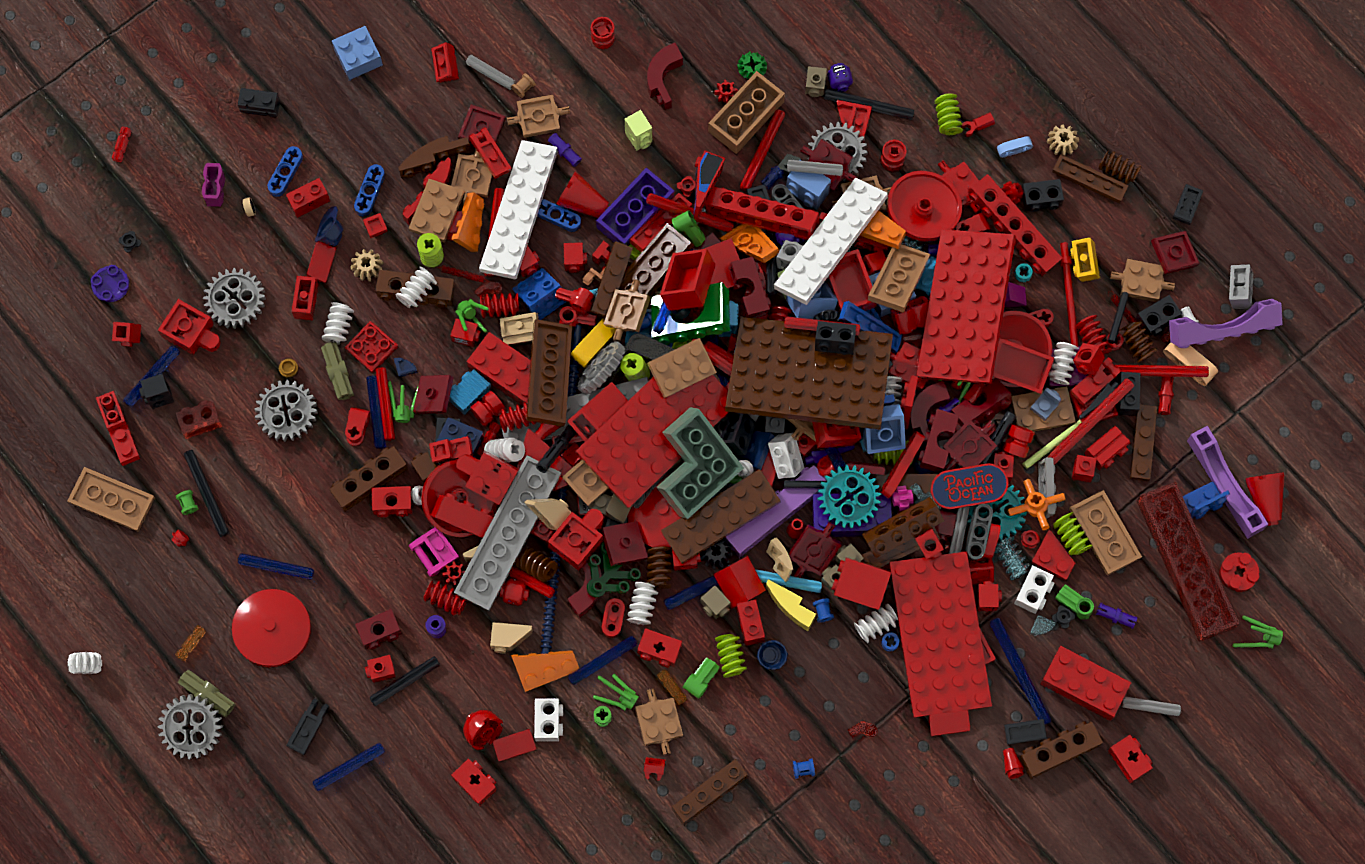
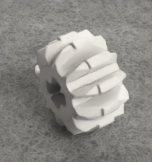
[68,652,102,674]

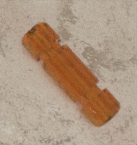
[175,625,206,661]
[658,669,687,705]

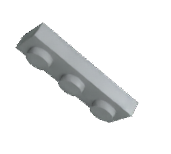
[1038,457,1057,519]

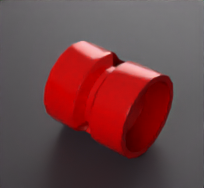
[591,17,615,49]
[881,139,907,172]
[470,391,506,426]
[1003,424,1035,458]

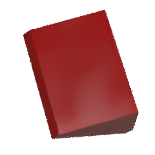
[713,556,766,608]

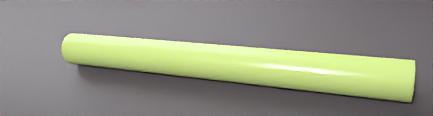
[1022,420,1081,469]

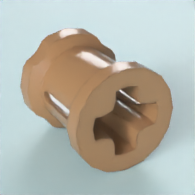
[511,73,536,98]

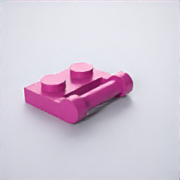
[409,528,459,577]

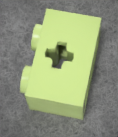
[625,110,652,151]

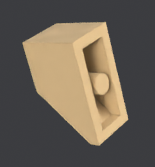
[524,498,571,531]
[490,622,533,653]

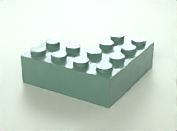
[656,407,744,519]

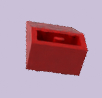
[567,382,628,441]

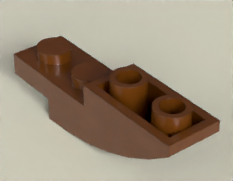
[398,136,471,178]

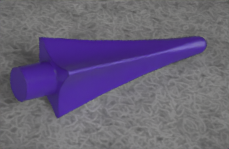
[804,445,855,466]

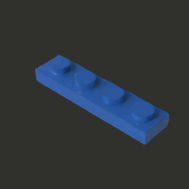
[839,301,903,353]

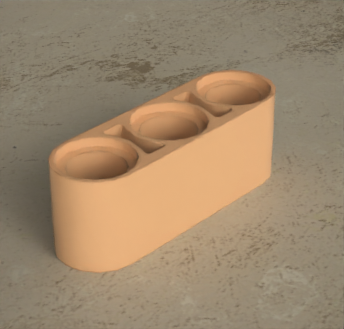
[1163,342,1218,386]

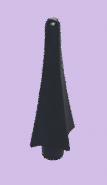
[1079,382,1119,420]

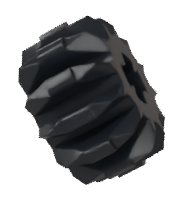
[700,539,732,570]

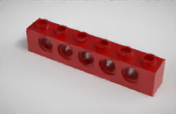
[968,174,1062,277]
[705,186,820,240]

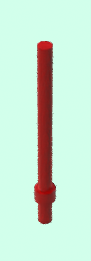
[1060,242,1079,347]

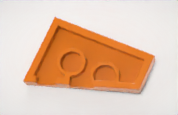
[452,192,484,252]
[859,210,906,249]
[720,224,779,263]
[511,651,580,692]

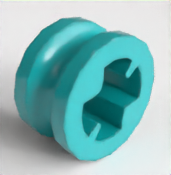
[1015,263,1033,282]

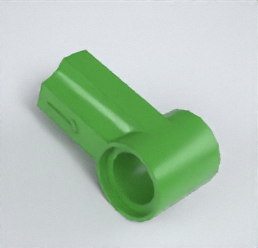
[672,210,706,247]
[1055,584,1094,620]
[683,657,720,699]

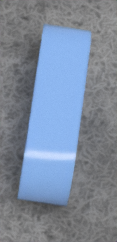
[997,136,1033,157]

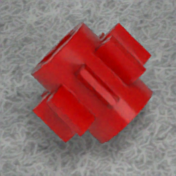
[715,80,738,104]
[1001,181,1024,204]
[442,561,465,587]

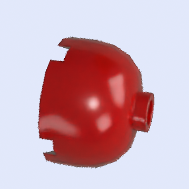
[463,710,503,750]

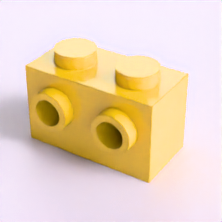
[1071,238,1100,282]

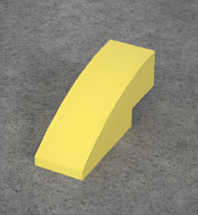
[766,580,816,631]

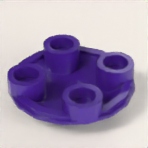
[91,265,129,302]

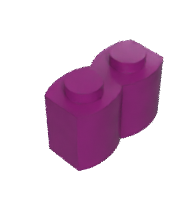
[202,163,225,207]

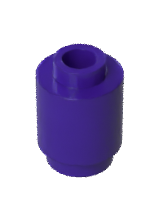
[426,615,447,638]

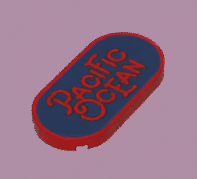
[931,463,1009,509]

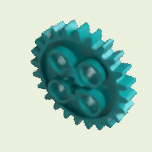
[817,465,881,529]
[967,485,1027,542]

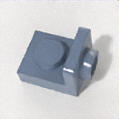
[1030,387,1062,421]

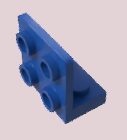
[513,268,567,320]
[1178,481,1230,520]

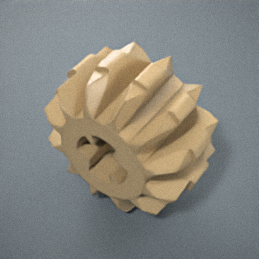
[1047,124,1079,156]
[351,249,383,281]

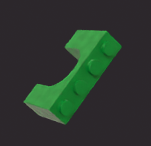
[651,282,730,346]

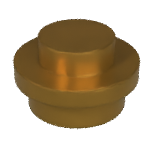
[279,359,298,378]

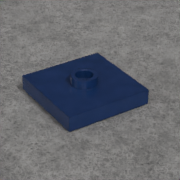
[735,431,775,470]

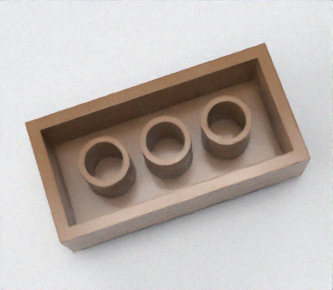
[708,71,785,154]

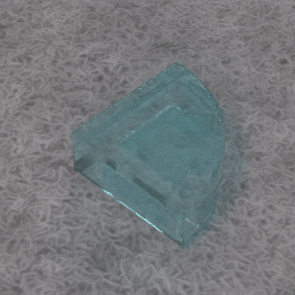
[1030,615,1056,635]

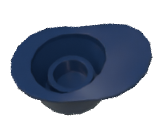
[315,206,343,246]

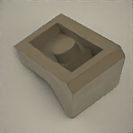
[588,493,632,524]

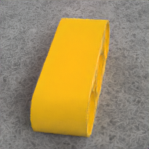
[570,318,616,368]

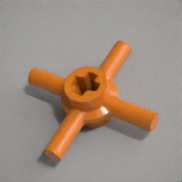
[1007,479,1065,530]

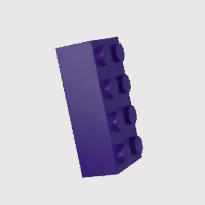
[596,168,674,246]
[812,493,892,537]

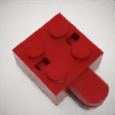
[158,299,221,355]
[812,422,861,448]
[456,451,519,505]
[548,509,604,571]

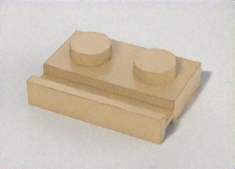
[500,312,539,346]

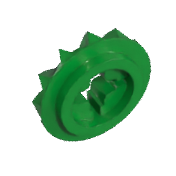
[738,51,767,80]

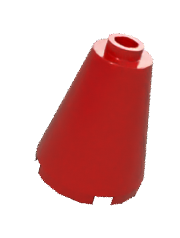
[556,172,609,218]
[1245,472,1285,526]

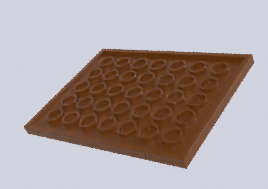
[725,316,893,430]

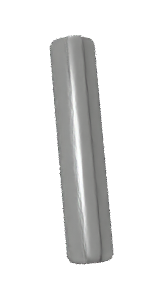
[466,55,515,90]
[787,160,843,176]
[949,506,970,554]
[1122,697,1181,716]

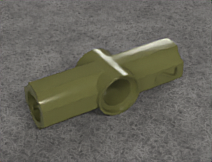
[321,342,354,401]
[178,670,236,718]

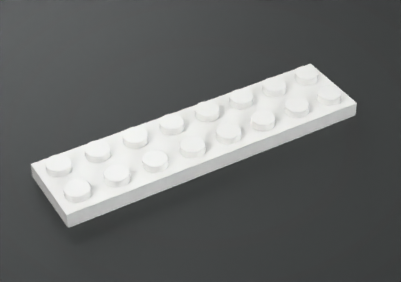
[479,140,558,279]
[774,178,888,305]

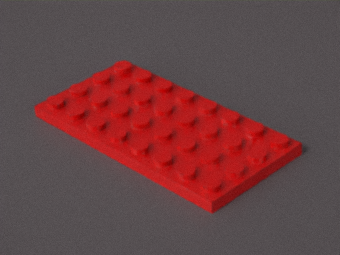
[916,229,1016,384]
[574,375,728,508]
[889,551,992,718]

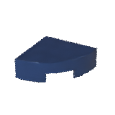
[393,358,417,378]

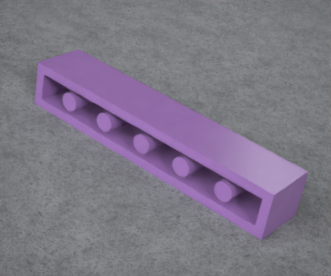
[725,465,826,558]

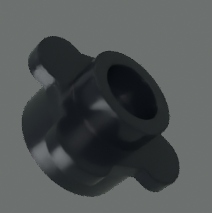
[119,231,141,253]
[1052,605,1075,629]

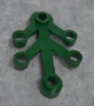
[587,542,641,598]

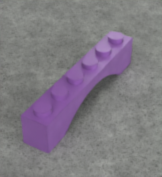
[1169,299,1282,348]
[1187,426,1268,539]

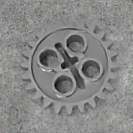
[808,122,868,182]
[203,268,266,329]
[577,341,625,395]
[254,380,318,442]
[158,694,223,759]

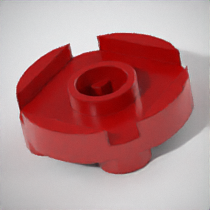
[1219,553,1259,592]

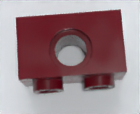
[355,609,402,650]

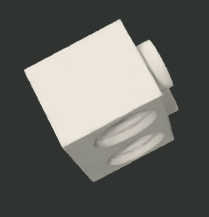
[768,433,804,479]
[1014,565,1054,614]
[534,699,563,741]

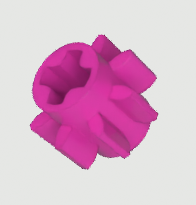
[892,485,914,511]

